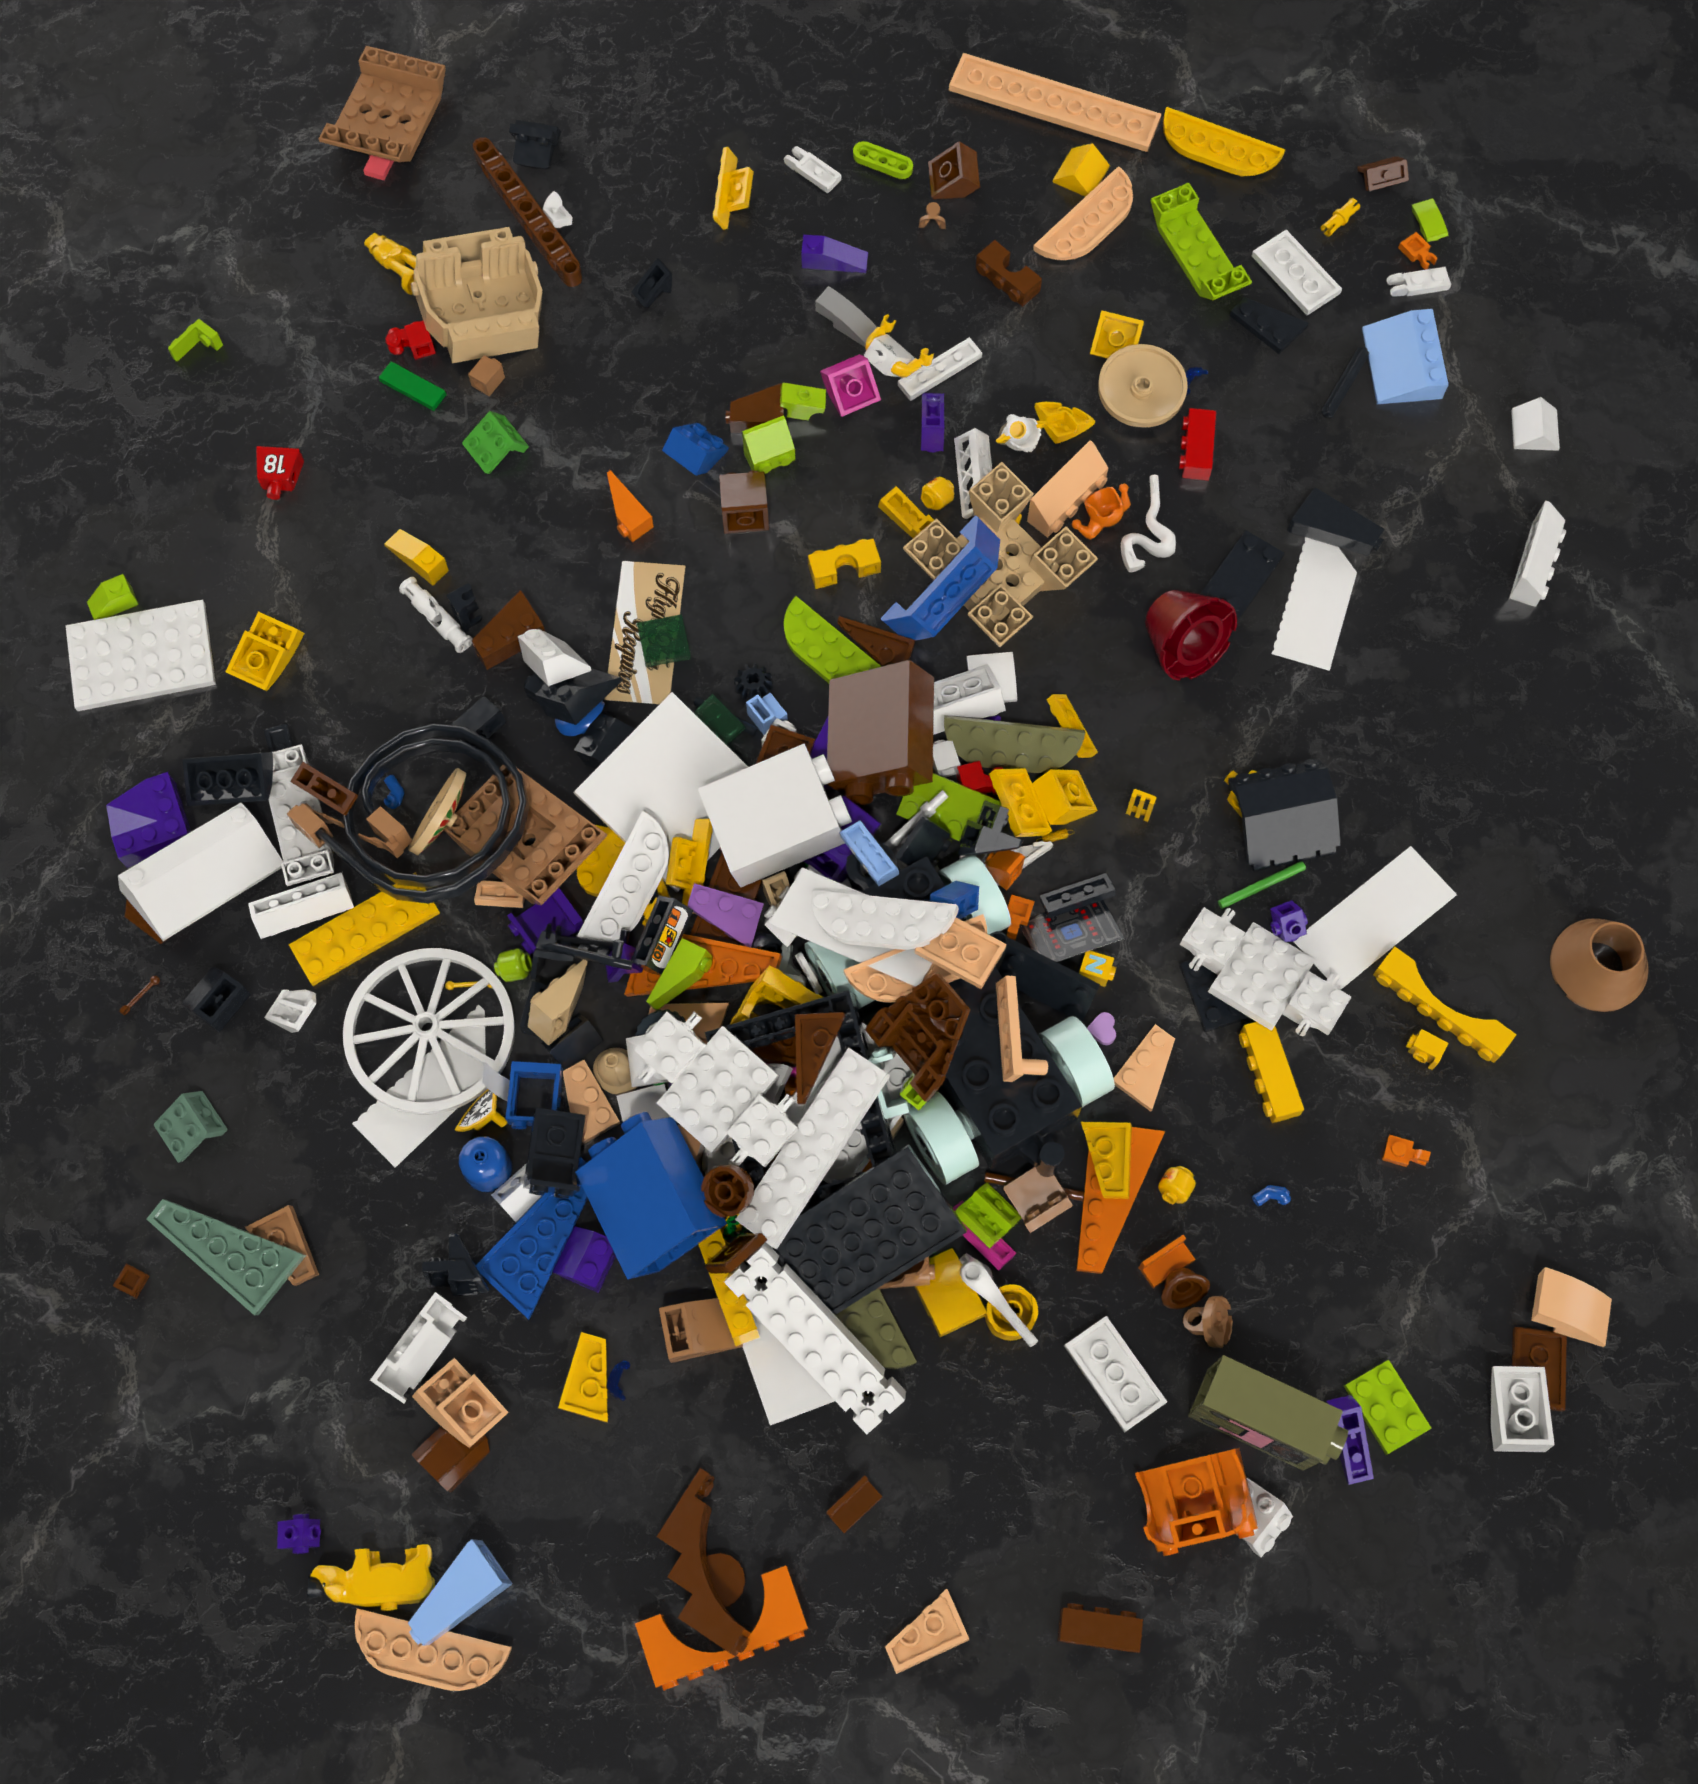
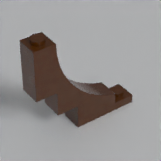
[657,1468,750,1656]

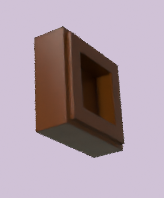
[113,1264,150,1299]

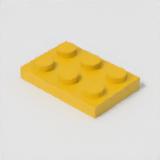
[989,768,1052,837]

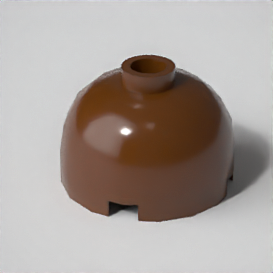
[701,1165,754,1217]

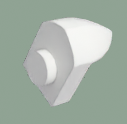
[543,191,573,228]

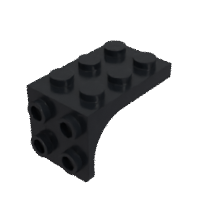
[523,1108,585,1199]

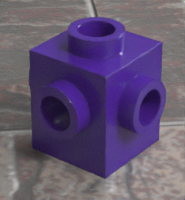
[1270,900,1308,943]
[277,1514,321,1554]

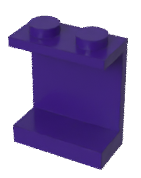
[507,888,584,955]

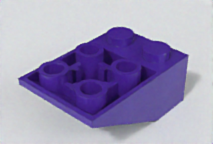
[804,796,881,883]

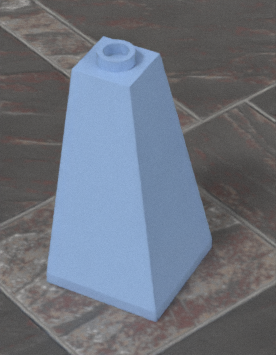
[408,1539,512,1646]

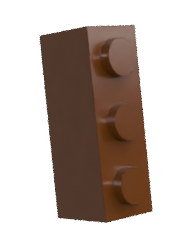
[1058,1603,1143,1653]

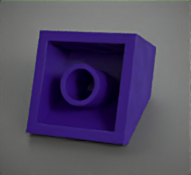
[553,1226,616,1293]

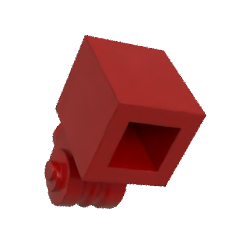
[386,321,436,360]
[956,761,1004,795]

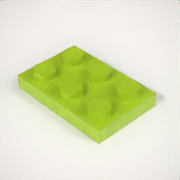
[1344,1360,1431,1455]

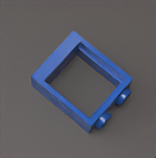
[505,1061,564,1129]

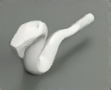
[1121,475,1176,572]
[959,1253,1038,1347]

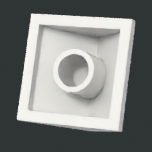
[1511,397,1560,451]

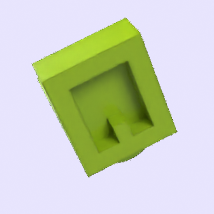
[168,319,223,361]

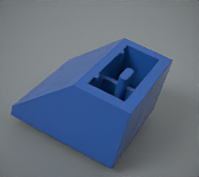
[662,423,729,475]

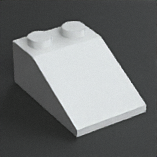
[1491,1366,1554,1452]

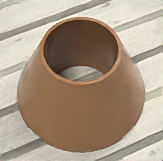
[1550,918,1648,1012]

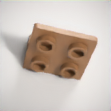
[1003,1167,1073,1233]

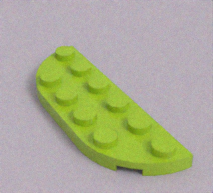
[784,596,882,683]

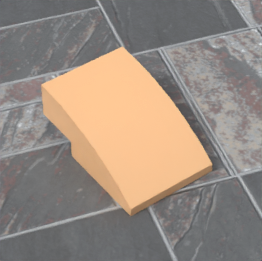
[1531,1267,1612,1347]
[412,1358,508,1448]

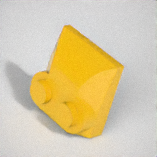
[1090,310,1144,359]

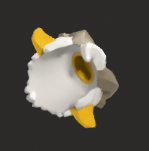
[996,414,1047,453]

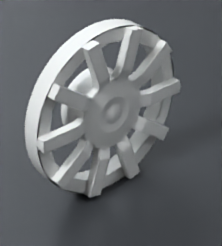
[795,952,823,994]

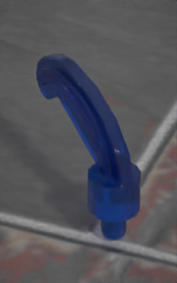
[1185,367,1208,395]
[607,1361,630,1401]

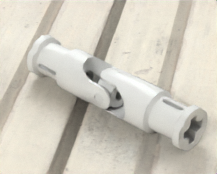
[399,577,473,653]

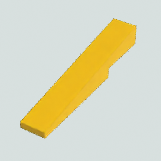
[878,486,983,585]

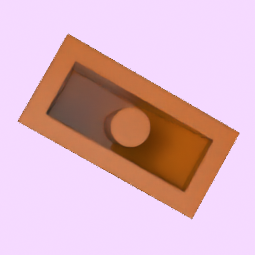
[984,850,1025,890]

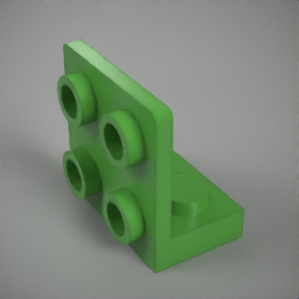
[462,411,529,474]

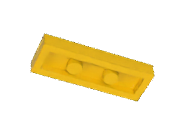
[1046,694,1098,758]

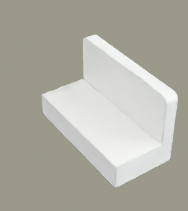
[491,1164,545,1223]

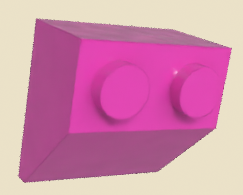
[820,354,881,417]

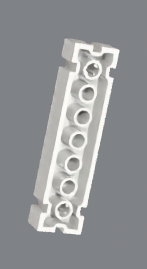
[724,1242,906,1434]

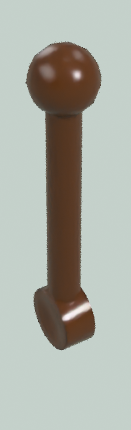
[119,976,160,1015]

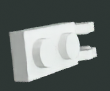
[783,146,841,193]
[1387,267,1451,297]

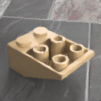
[528,960,588,1046]

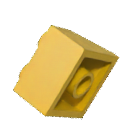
[1032,769,1098,825]

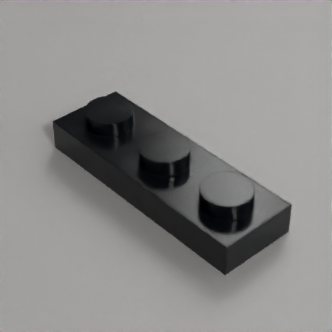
[1040,873,1116,918]

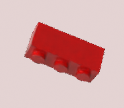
[1179,408,1216,481]

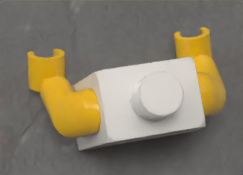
[864,314,934,378]

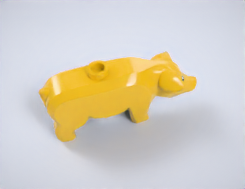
[311,1544,435,1611]

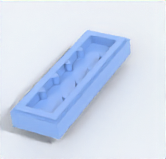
[839,821,899,886]

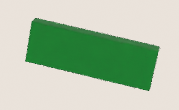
[378,361,446,411]

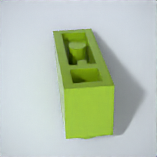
[646,938,713,1010]

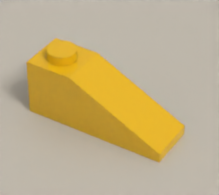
[384,529,449,586]

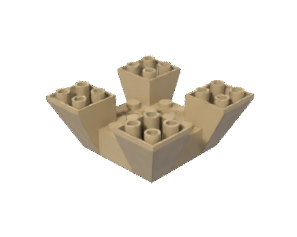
[903,462,1098,647]

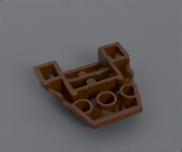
[864,973,971,1102]

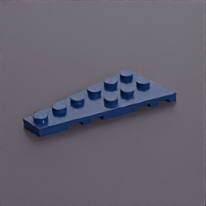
[476,1157,588,1320]

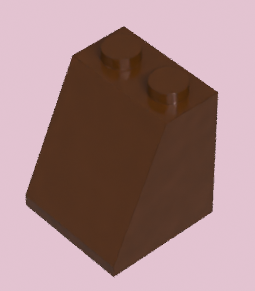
[719,471,769,534]

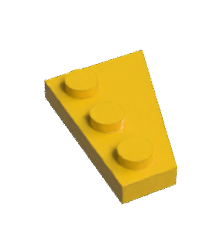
[1081,1122,1132,1199]
[558,1332,608,1423]

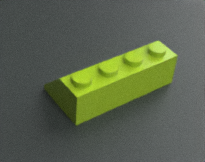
[897,773,1001,841]

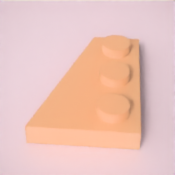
[563,1060,620,1146]
[885,1589,969,1674]

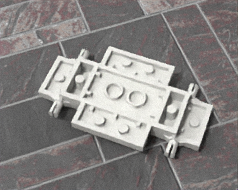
[1180,908,1351,1036]
[634,1012,799,1167]

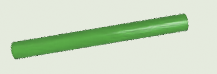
[1218,861,1306,909]

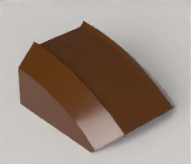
[412,1426,490,1493]

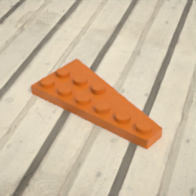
[625,934,782,997]
[1076,1127,1165,1274]

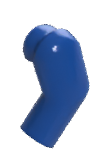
[384,775,404,809]

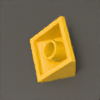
[1053,143,1110,197]

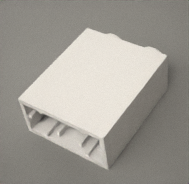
[698,744,852,888]

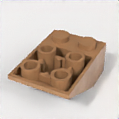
[659,1298,743,1363]

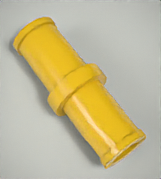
[1321,198,1360,236]

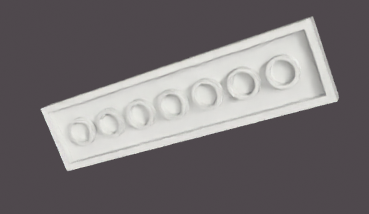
[735,1048,891,1249]

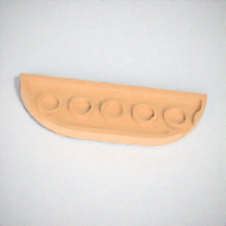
[1033,166,1133,260]
[844,914,987,1002]
[355,1609,512,1691]

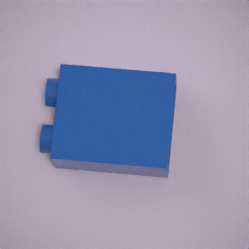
[575,1112,727,1280]

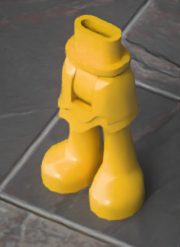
[364,233,416,295]

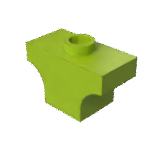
[780,383,826,421]

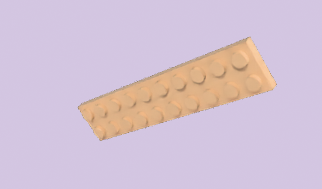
[949,53,1161,152]

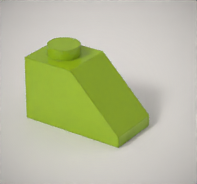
[87,574,139,620]

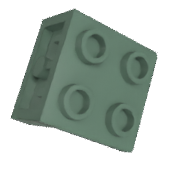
[154,1091,228,1162]

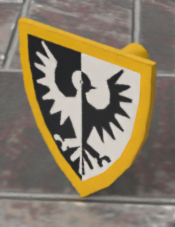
[455,1089,507,1132]

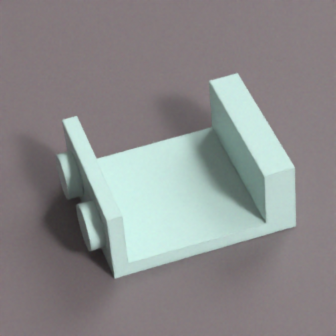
[868,1047,912,1119]

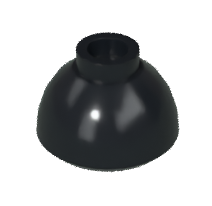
[751,931,783,954]

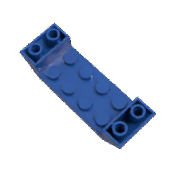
[881,515,1000,640]

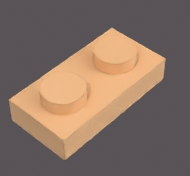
[474,881,525,908]

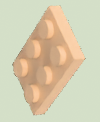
[915,918,1006,989]

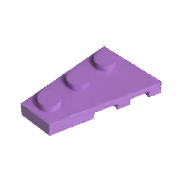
[687,883,764,947]

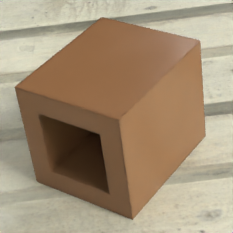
[468,355,505,396]

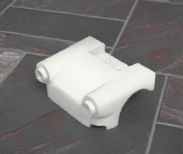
[370,1292,467,1403]

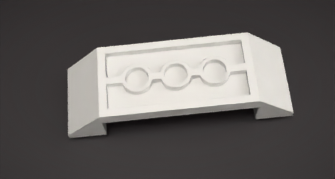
[269,744,334,886]

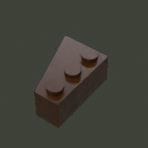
[471,590,545,670]

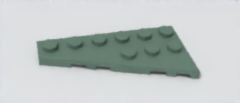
[147,1199,307,1315]

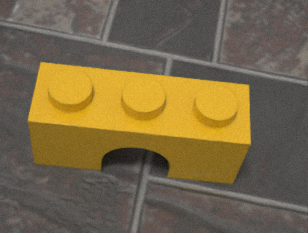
[808,539,881,589]

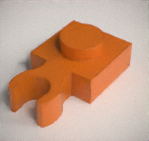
[1398,232,1437,270]

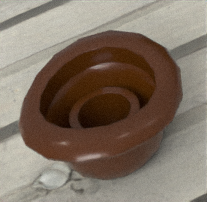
[1161,1268,1210,1309]

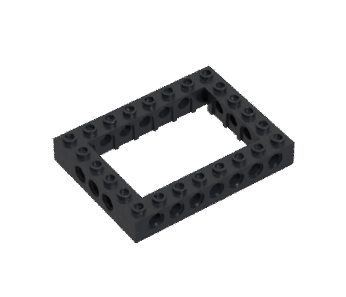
[705,990,896,1214]

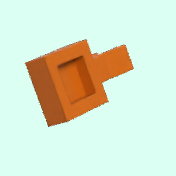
[1007,895,1035,941]
[1382,1135,1431,1167]

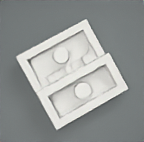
[966,652,1017,703]

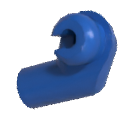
[1252,1185,1291,1207]

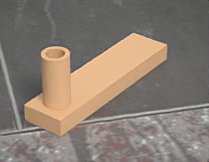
[996,976,1048,1082]

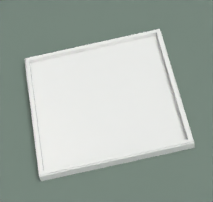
[573,692,748,893]

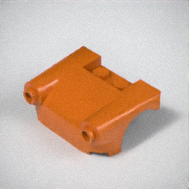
[1135,1448,1258,1556]

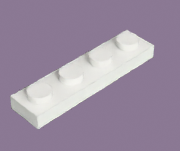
[898,337,982,401]

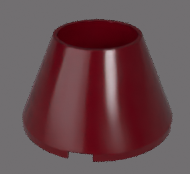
[1145,590,1237,681]

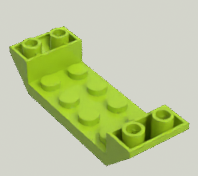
[1151,183,1252,300]

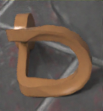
[919,202,946,229]

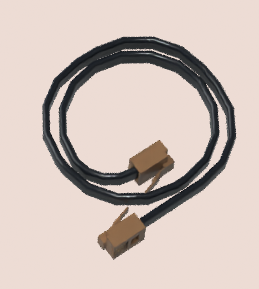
[287,724,529,904]

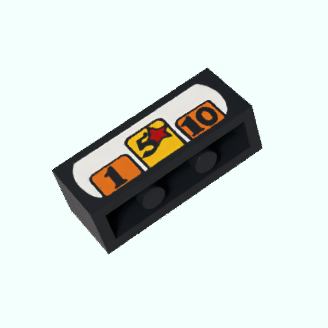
[631,895,693,976]

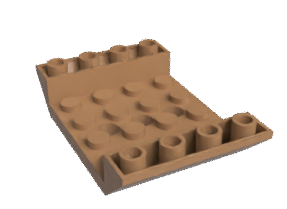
[319,46,446,162]

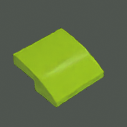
[955,1182,1022,1248]

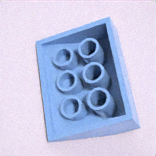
[1362,309,1448,404]

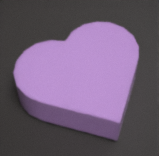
[1087,1012,1116,1045]

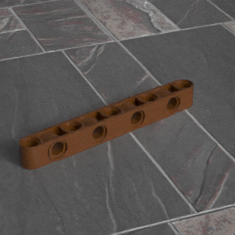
[473,137,582,287]

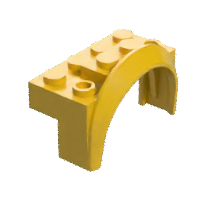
[731,965,824,1024]

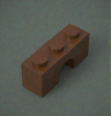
[976,240,1042,307]

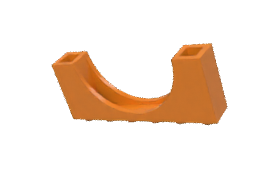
[635,1566,808,1691]

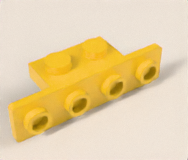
[713,147,753,230]
[666,819,712,914]

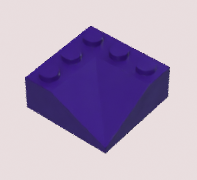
[106,772,191,868]

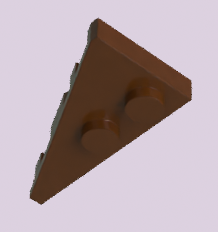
[838,616,915,667]
[795,1012,845,1105]

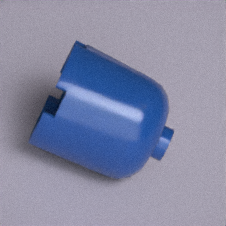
[459,1137,512,1192]

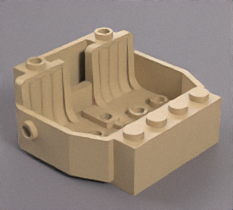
[411,227,542,363]

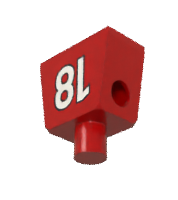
[256,446,304,500]

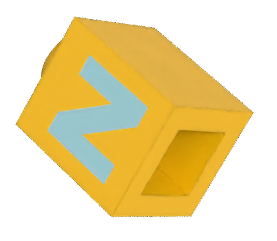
[1079,951,1116,987]

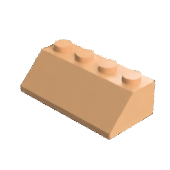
[1027,440,1108,538]

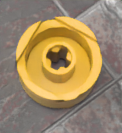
[985,1285,1038,1341]

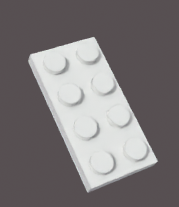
[1252,230,1342,315]
[1064,1316,1167,1433]

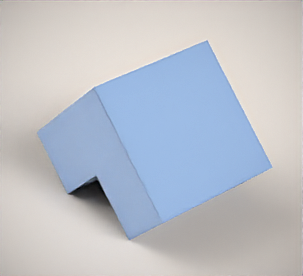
[746,693,788,735]

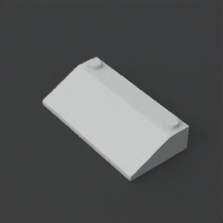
[118,803,283,941]

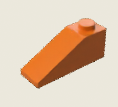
[607,470,654,542]

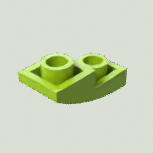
[1412,198,1448,242]

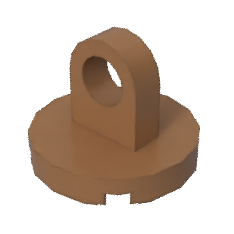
[1183,1296,1233,1348]

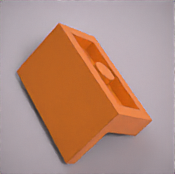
[1138,1235,1195,1288]

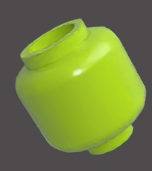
[494,948,532,982]

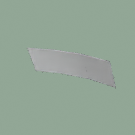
[482,1061,510,1101]

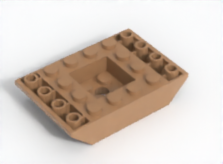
[444,765,607,905]

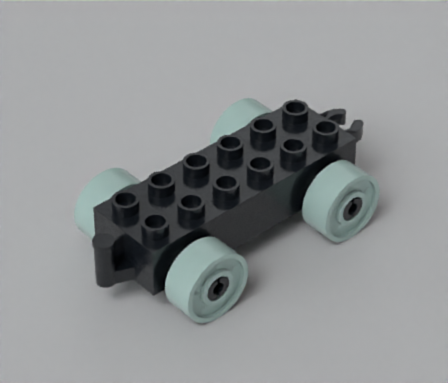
[805,842,1115,1185]

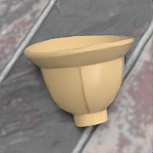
[593,1048,637,1095]

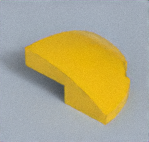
[1034,402,1095,444]

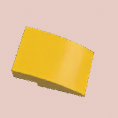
[226,612,305,691]
[915,1248,986,1337]

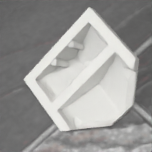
[264,989,316,1033]

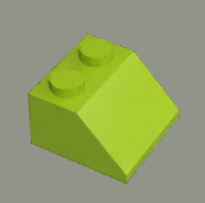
[742,415,795,474]

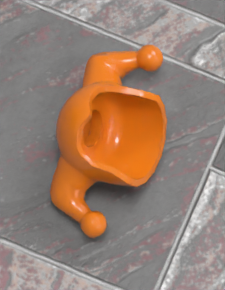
[1072,484,1131,539]

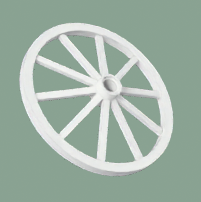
[343,948,515,1114]

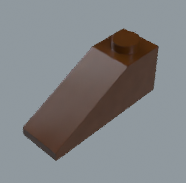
[290,762,358,816]

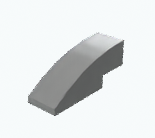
[815,286,877,347]

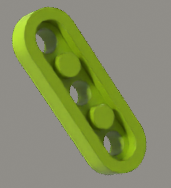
[853,141,913,179]

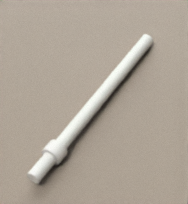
[841,790,949,888]

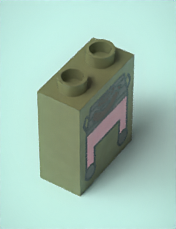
[1188,1355,1348,1471]

